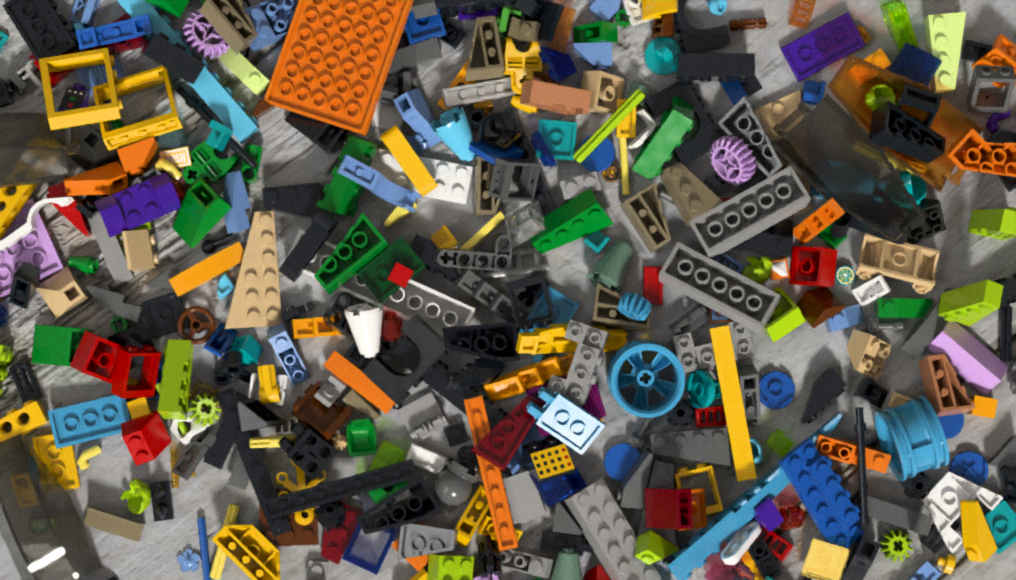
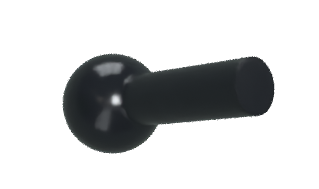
[201,233,236,254]

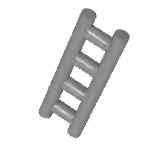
[476,246,549,280]

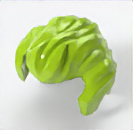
[865,84,896,111]
[742,256,772,284]
[120,478,151,515]

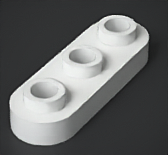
[720,521,762,565]

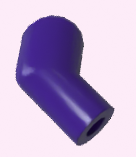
[986,110,1010,133]

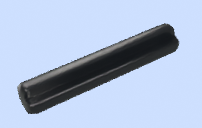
[1000,305,1012,362]

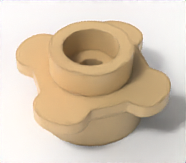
[329,434,348,451]

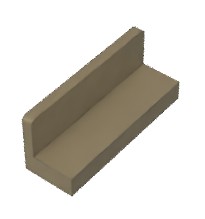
[83,506,145,542]

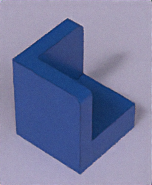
[801,80,826,106]

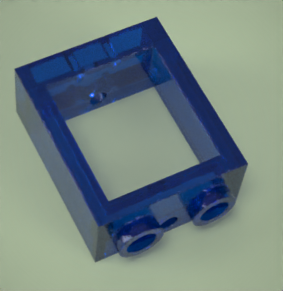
[342,524,397,575]

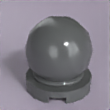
[434,456,481,506]

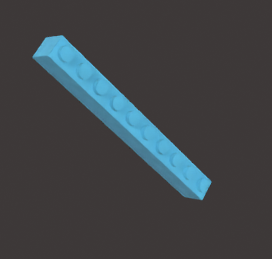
[117,0,259,144]

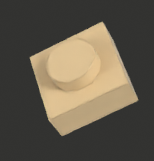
[886,391,911,408]

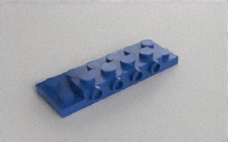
[778,438,865,549]

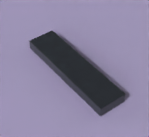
[203,392,254,470]

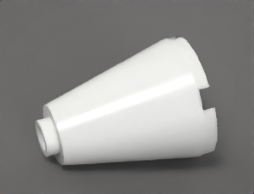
[344,303,383,358]

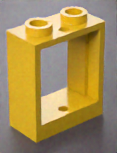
[674,462,723,515]

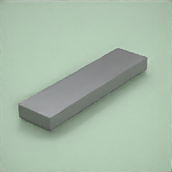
[441,76,518,109]
[87,213,134,286]

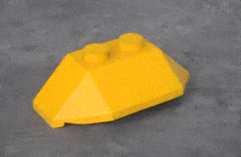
[211,524,280,580]

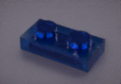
[530,131,557,170]

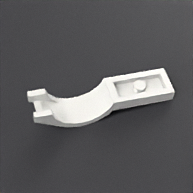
[0,197,75,251]

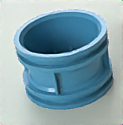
[607,340,685,418]
[874,395,950,482]

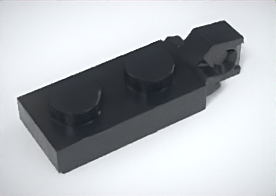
[540,530,594,556]

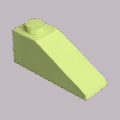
[219,48,271,96]

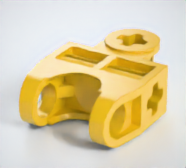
[502,37,543,95]

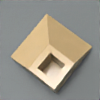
[36,266,89,319]
[846,329,892,381]

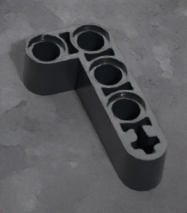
[830,200,911,244]
[278,208,339,282]
[323,292,394,355]

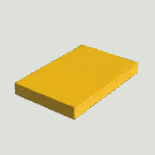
[32,434,81,494]

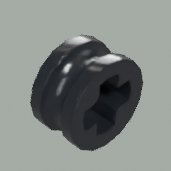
[457,446,474,463]

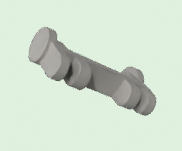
[17,58,59,101]

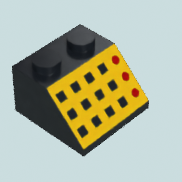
[522,436,575,483]

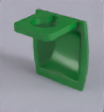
[346,419,377,457]

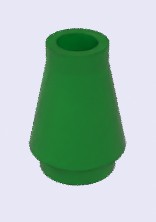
[68,256,99,275]

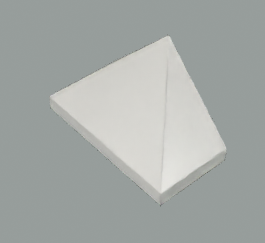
[852,274,891,307]

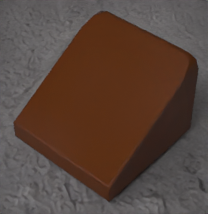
[251,99,274,119]

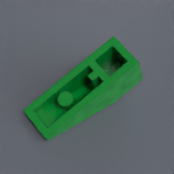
[874,298,932,319]

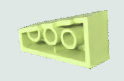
[924,12,966,94]

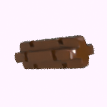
[729,17,767,31]

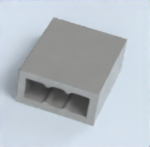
[502,467,546,525]

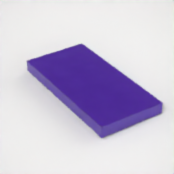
[780,12,866,82]

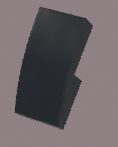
[438,16,466,50]
[75,195,109,219]
[747,538,783,580]

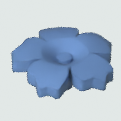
[406,133,428,156]
[177,549,201,572]

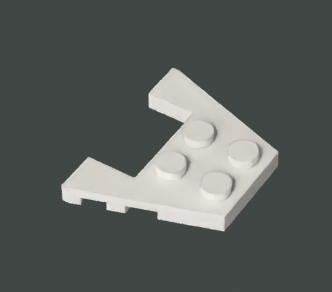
[921,471,1003,553]

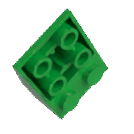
[172,177,232,249]
[31,325,93,367]

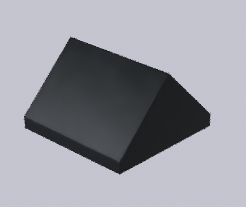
[237,400,285,432]

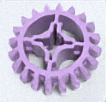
[182,9,230,59]
[709,134,757,186]

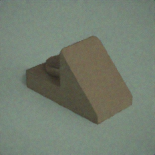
[505,16,541,42]

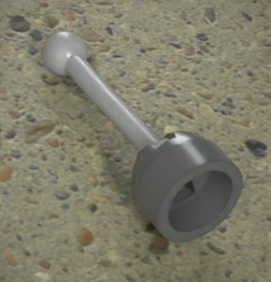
[322,134,349,175]

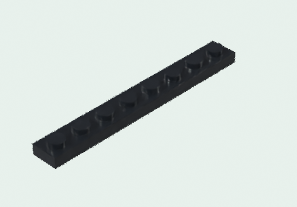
[215,387,292,537]
[261,459,418,521]

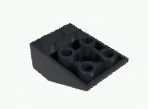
[284,112,349,155]

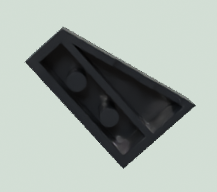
[140,32,206,84]
[262,182,324,219]

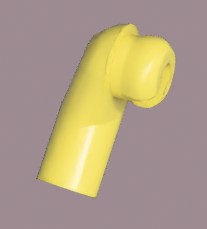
[155,158,182,181]
[77,444,101,470]

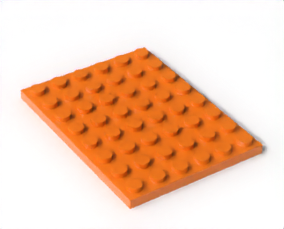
[264,0,414,136]

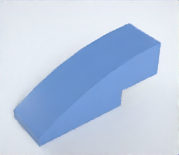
[223,171,251,233]

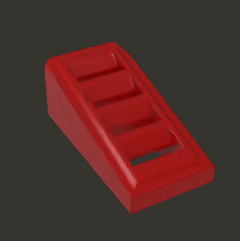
[694,406,727,427]
[754,526,794,562]

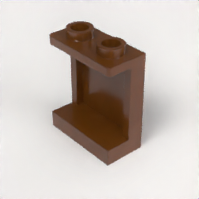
[291,381,354,442]

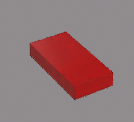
[643,266,663,305]

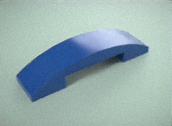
[75,14,154,50]

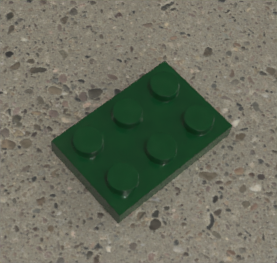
[357,237,426,303]

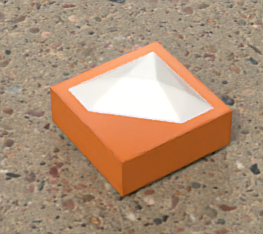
[770,258,790,281]

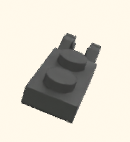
[172,429,216,481]

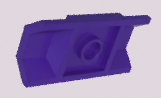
[94,172,181,238]

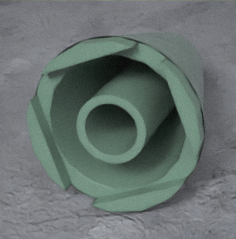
[586,240,633,294]
[550,548,582,580]

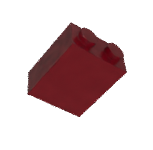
[644,487,693,530]

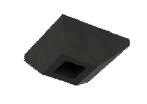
[70,126,119,171]
[895,198,946,244]

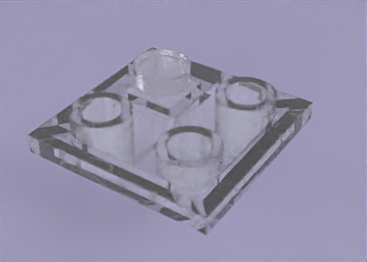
[505,199,546,248]

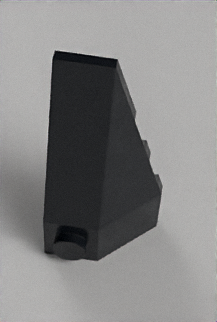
[732,219,794,259]
[442,322,520,362]
[355,477,442,535]

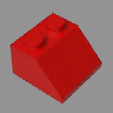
[789,246,838,288]
[70,330,126,384]
[121,411,172,466]

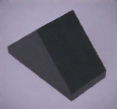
[853,378,889,409]

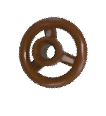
[177,306,216,344]

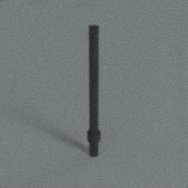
[176,86,258,169]
[854,407,868,524]

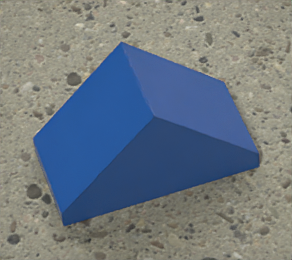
[204,323,238,357]

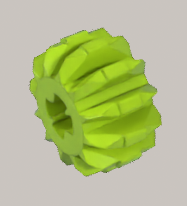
[187,393,221,427]
[880,529,913,562]

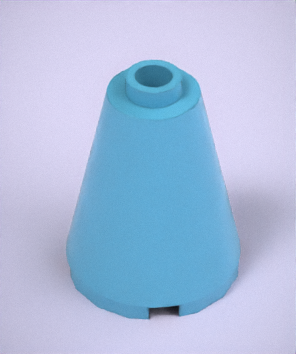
[430,107,476,161]

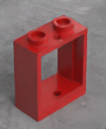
[111,345,161,399]

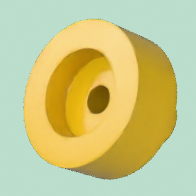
[937,554,956,574]

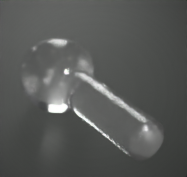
[906,529,923,555]

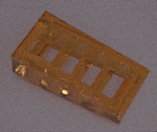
[788,0,816,30]

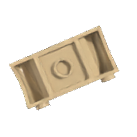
[856,233,940,294]

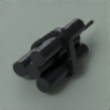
[477,535,502,580]

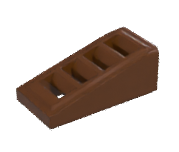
[652,13,674,38]

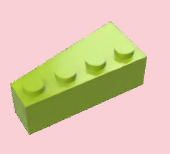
[937,279,1003,326]
[157,339,194,420]

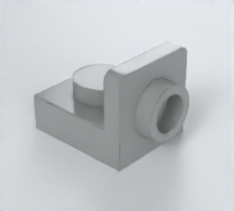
[314,374,347,408]
[307,560,328,580]

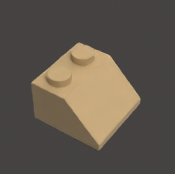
[581,70,625,115]
[122,229,159,272]

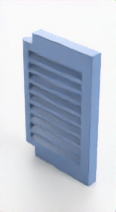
[75,55,125,95]

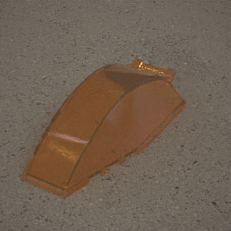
[828,55,984,192]

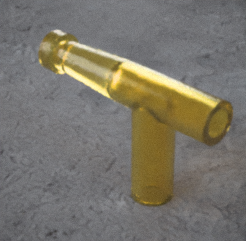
[170,449,196,488]

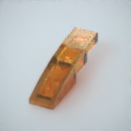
[539,7,576,83]

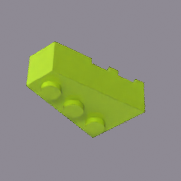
[968,207,1016,241]

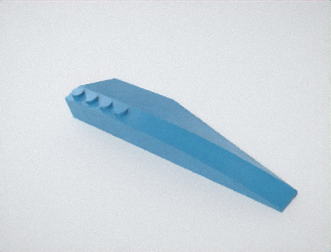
[663,413,843,580]

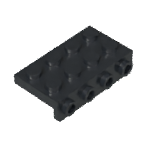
[2,0,79,63]

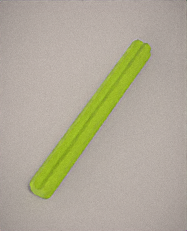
[573,89,645,163]

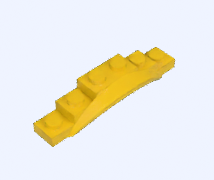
[516,323,627,355]

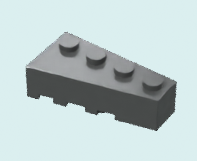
[718,96,788,178]
[636,460,676,545]

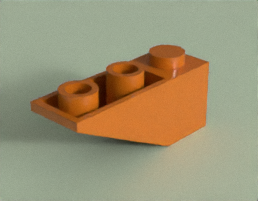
[63,161,129,196]

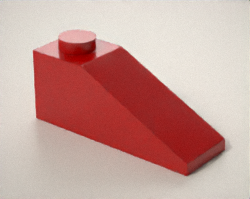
[46,182,92,237]

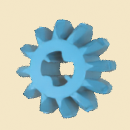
[617,292,652,321]

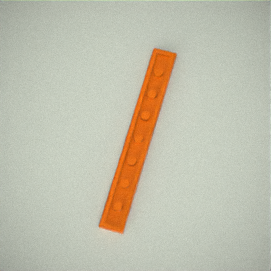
[464,395,519,551]

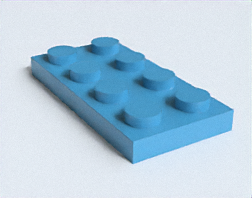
[47,395,131,449]

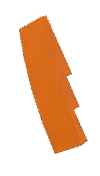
[793,198,845,246]
[323,351,395,414]

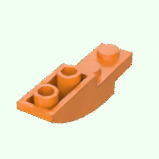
[815,434,892,473]

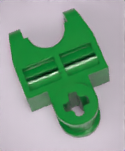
[183,141,240,186]

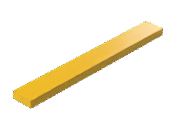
[709,325,757,482]

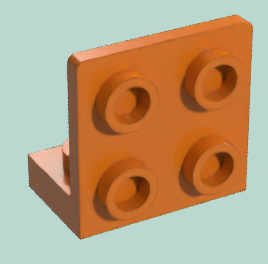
[972,33,1016,89]

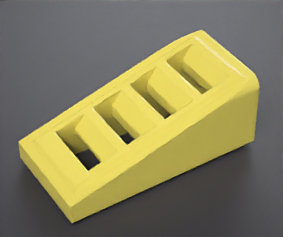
[383,202,418,228]

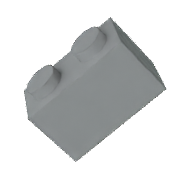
[559,171,602,202]

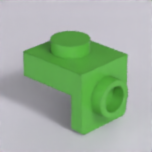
[496,7,522,35]

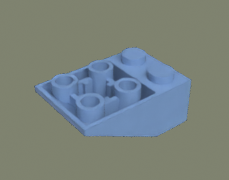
[244,0,297,52]

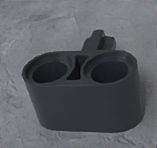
[214,351,252,386]

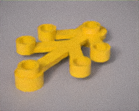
[276,460,326,525]

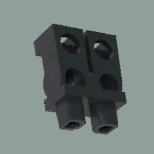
[278,422,338,480]

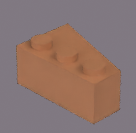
[520,77,592,116]
[918,354,976,417]

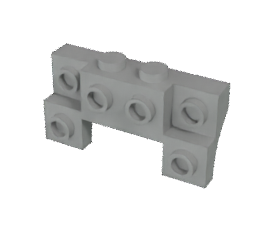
[547,319,609,406]
[672,321,755,373]

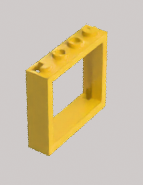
[39,48,123,130]
[92,66,183,151]

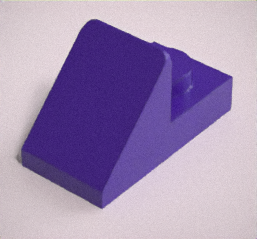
[754,498,784,532]

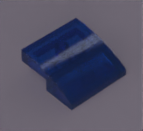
[886,42,942,90]

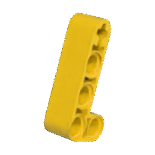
[379,125,438,197]

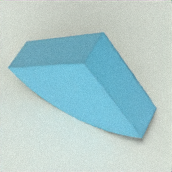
[217,273,235,300]

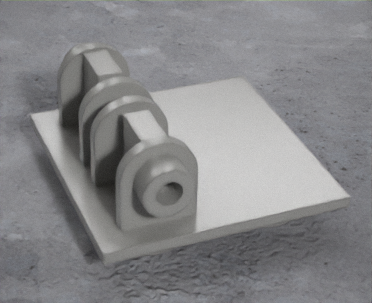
[398,392,449,444]

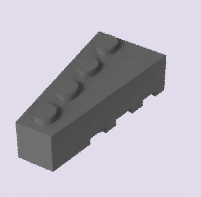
[648,427,731,466]

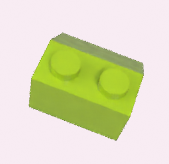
[763,286,805,343]

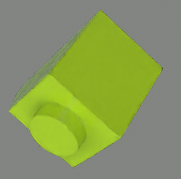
[634,530,679,565]

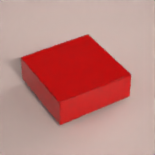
[388,262,414,288]

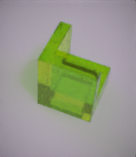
[764,428,793,458]

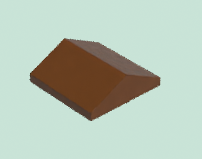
[796,288,845,329]

